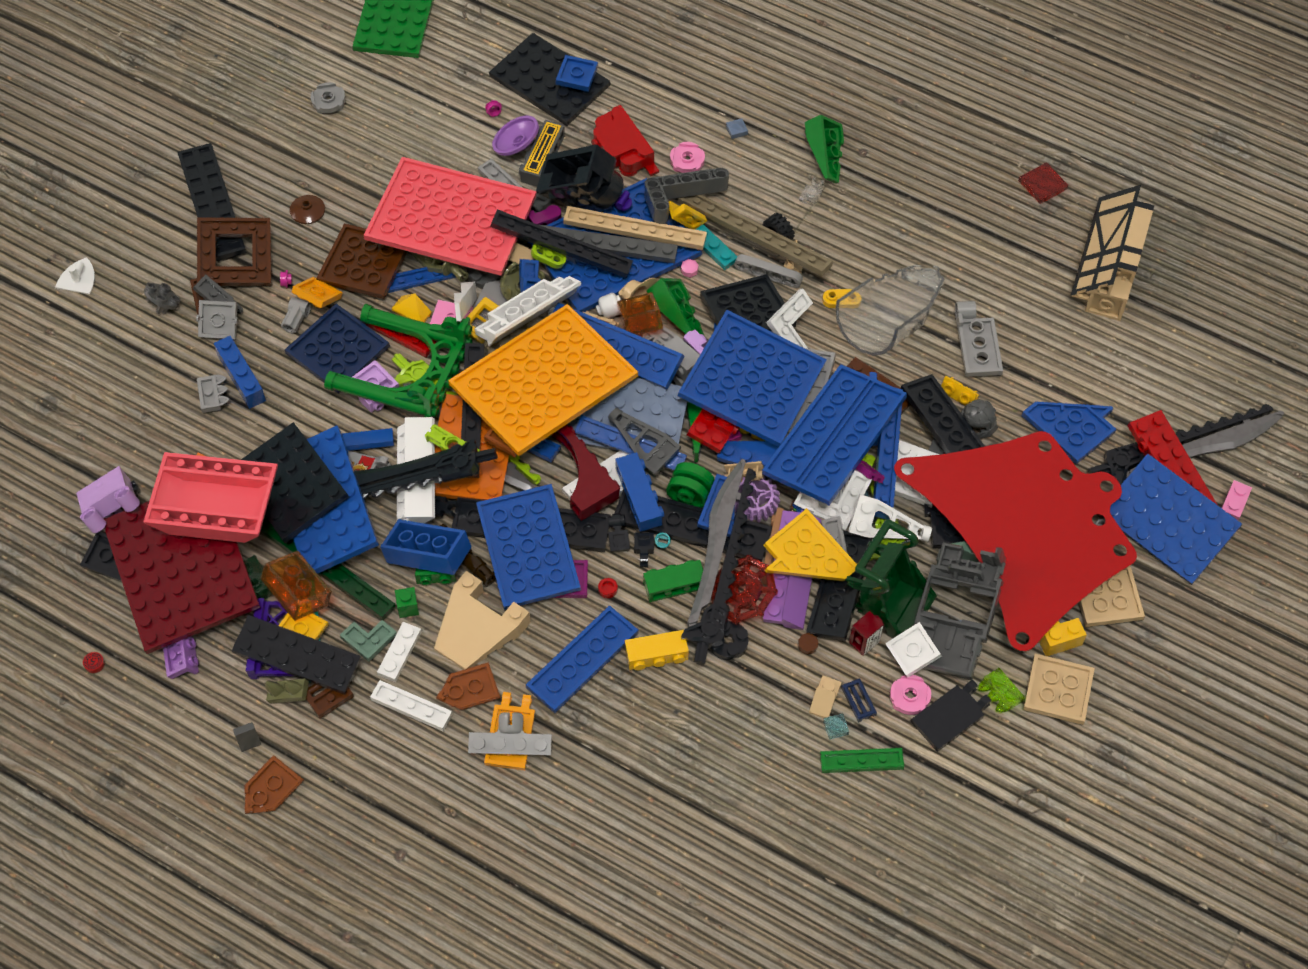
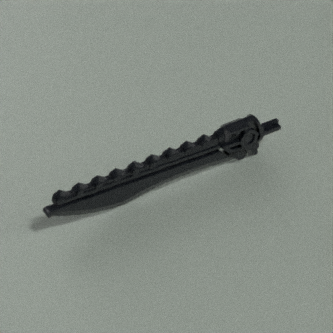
[354,439,498,499]

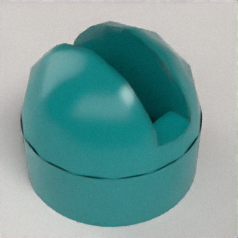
[655,532,671,549]

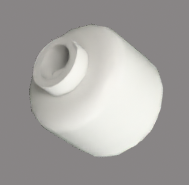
[596,293,624,319]

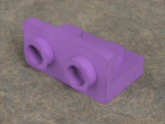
[163,637,199,679]

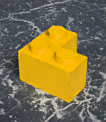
[1039,618,1087,656]

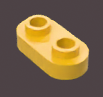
[822,289,859,308]

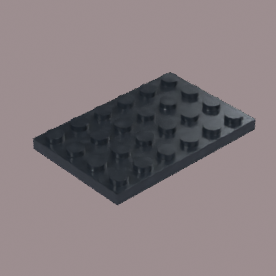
[489,33,610,126]
[241,422,349,543]

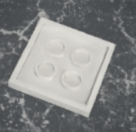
[895,440,940,508]

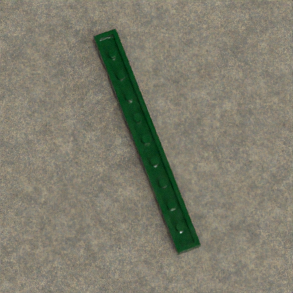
[260,516,396,620]

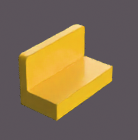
[669,201,707,230]

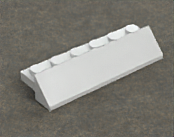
[474,276,581,346]
[396,417,435,523]

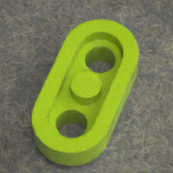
[531,244,567,269]

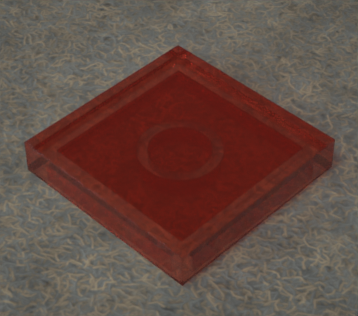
[1018,162,1068,204]

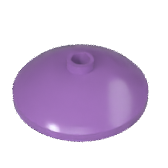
[492,115,539,156]

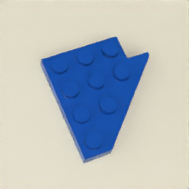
[1022,401,1116,464]

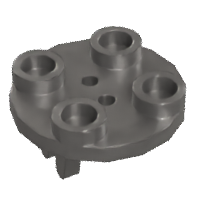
[144,282,181,314]

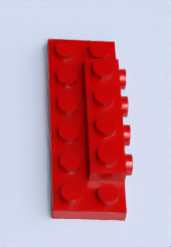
[687,409,740,454]
[1127,410,1217,505]

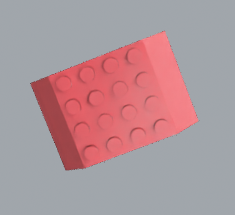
[144,452,278,543]

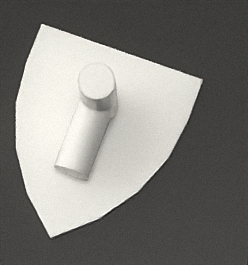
[55,257,95,295]

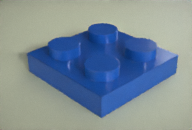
[556,55,598,92]

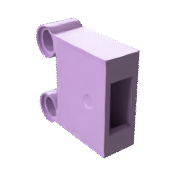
[76,466,140,533]

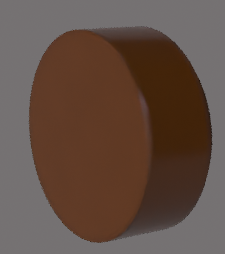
[798,633,818,654]

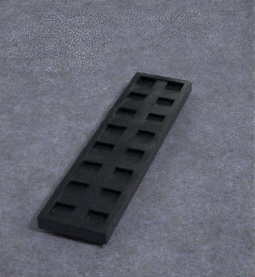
[177,143,247,261]

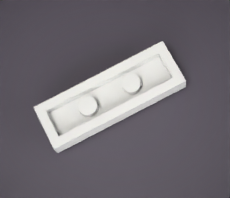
[377,622,422,682]

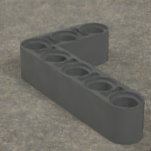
[644,168,729,224]

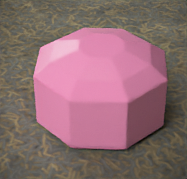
[681,259,699,278]

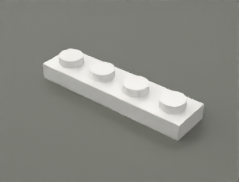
[370,680,453,731]

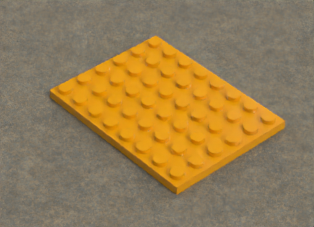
[448,304,638,456]

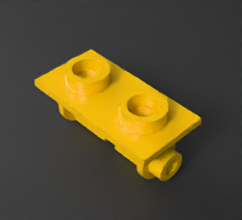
[941,376,980,406]

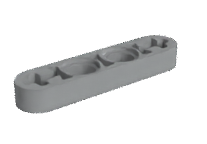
[734,254,803,288]

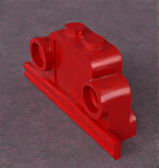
[591,105,659,177]

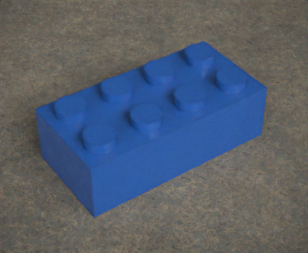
[380,519,472,575]

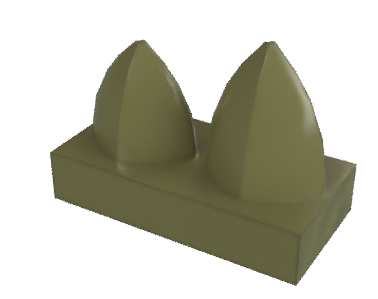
[265,679,309,704]

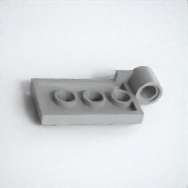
[955,301,1003,377]

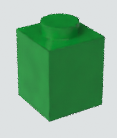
[395,587,419,618]

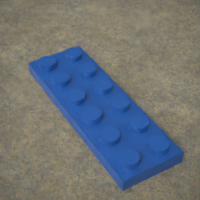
[526,605,639,713]

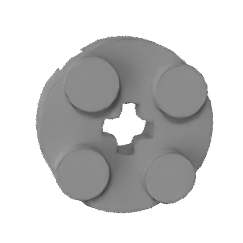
[310,82,346,114]

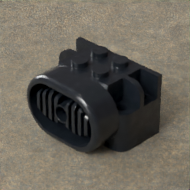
[536,144,624,211]

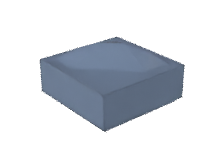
[726,118,748,139]

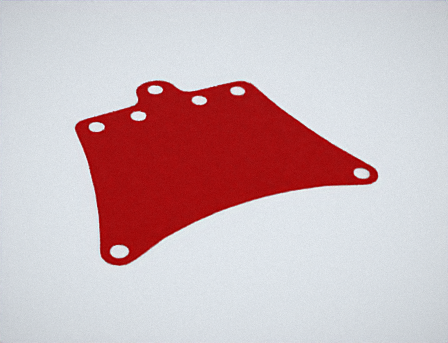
[894,431,1137,651]

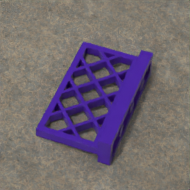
[246,598,306,679]

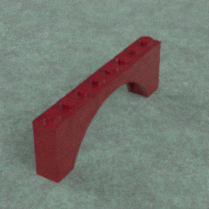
[551,424,620,521]

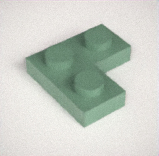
[340,620,397,662]

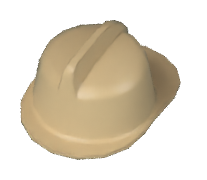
[618,278,658,311]

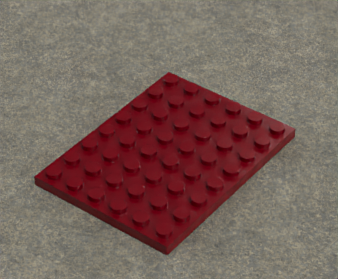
[104,501,261,654]

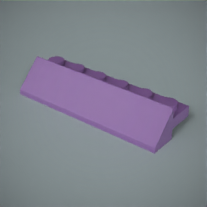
[763,510,822,630]

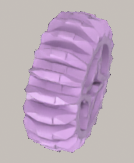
[735,475,780,523]

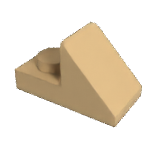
[809,675,842,720]

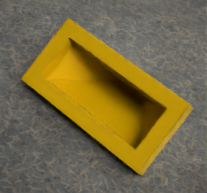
[391,293,432,322]

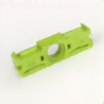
[425,424,480,452]

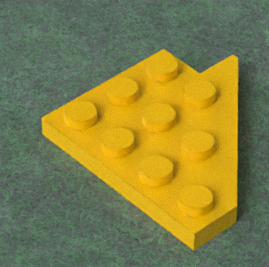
[763,508,857,581]

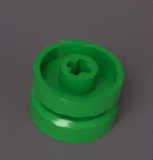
[666,462,715,508]

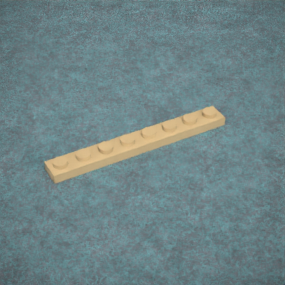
[563,206,707,250]

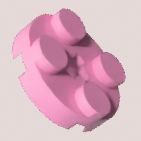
[670,142,705,173]
[890,675,931,715]

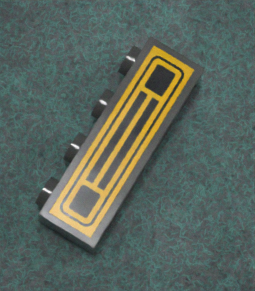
[519,120,565,187]

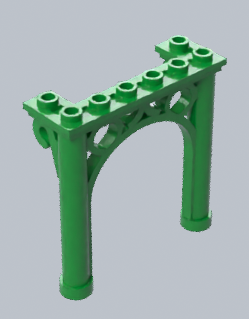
[324,304,473,418]

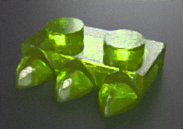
[978,668,1025,712]

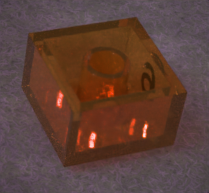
[617,292,663,336]

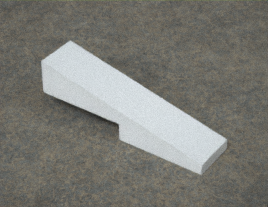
[454,281,477,321]

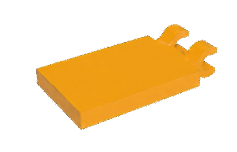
[484,692,535,771]

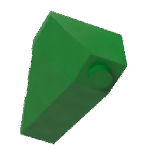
[805,115,844,183]
[646,278,704,335]

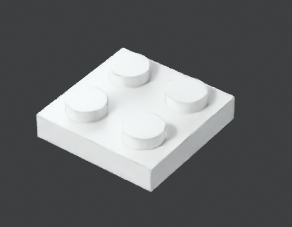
[885,622,942,678]

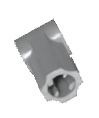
[281,297,311,334]

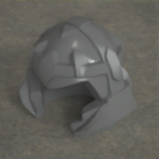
[961,399,998,438]

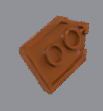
[436,662,500,710]
[244,755,304,814]

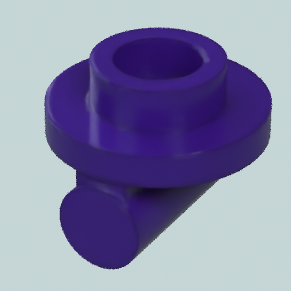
[614,190,632,211]

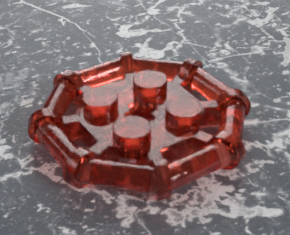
[711,555,778,624]

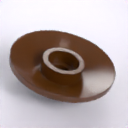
[290,195,325,224]

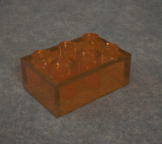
[261,551,332,621]

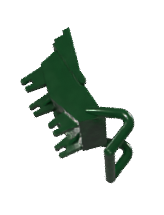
[845,519,937,639]

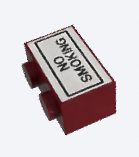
[849,611,884,656]

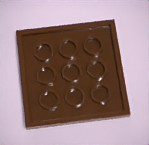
[316,223,408,299]

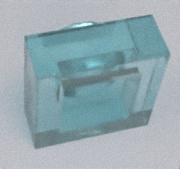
[823,713,849,740]

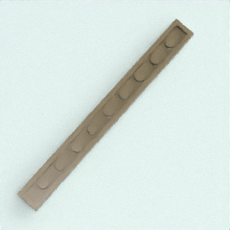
[678,195,833,276]

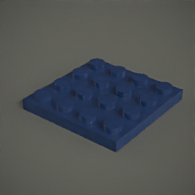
[285,303,390,394]

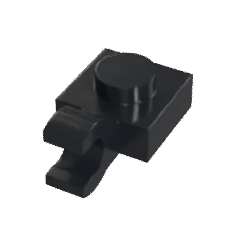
[634,533,654,567]

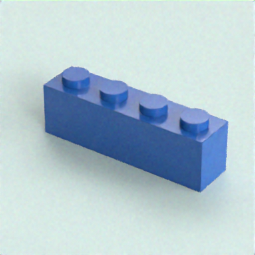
[213,336,266,409]
[615,452,664,532]

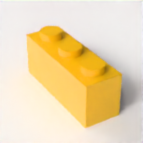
[625,630,689,670]

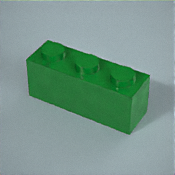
[643,560,703,603]

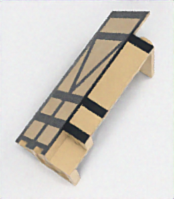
[1070,185,1155,321]

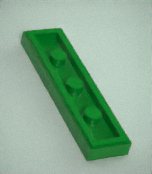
[820,748,904,773]

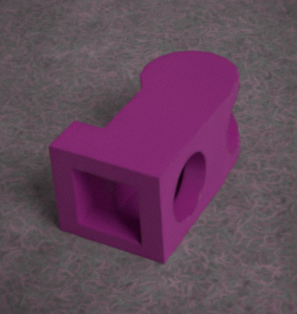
[527,205,562,226]

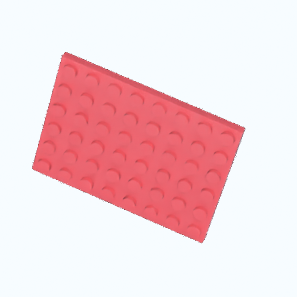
[364,157,536,276]

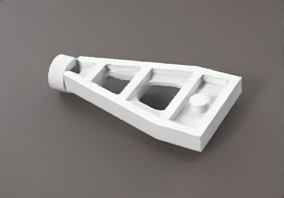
[848,494,932,542]

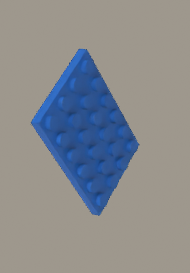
[1101,454,1242,585]
[476,484,581,610]

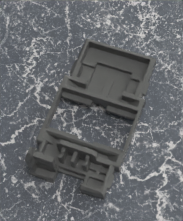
[914,542,1006,680]

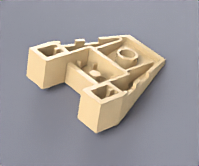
[434,571,531,670]

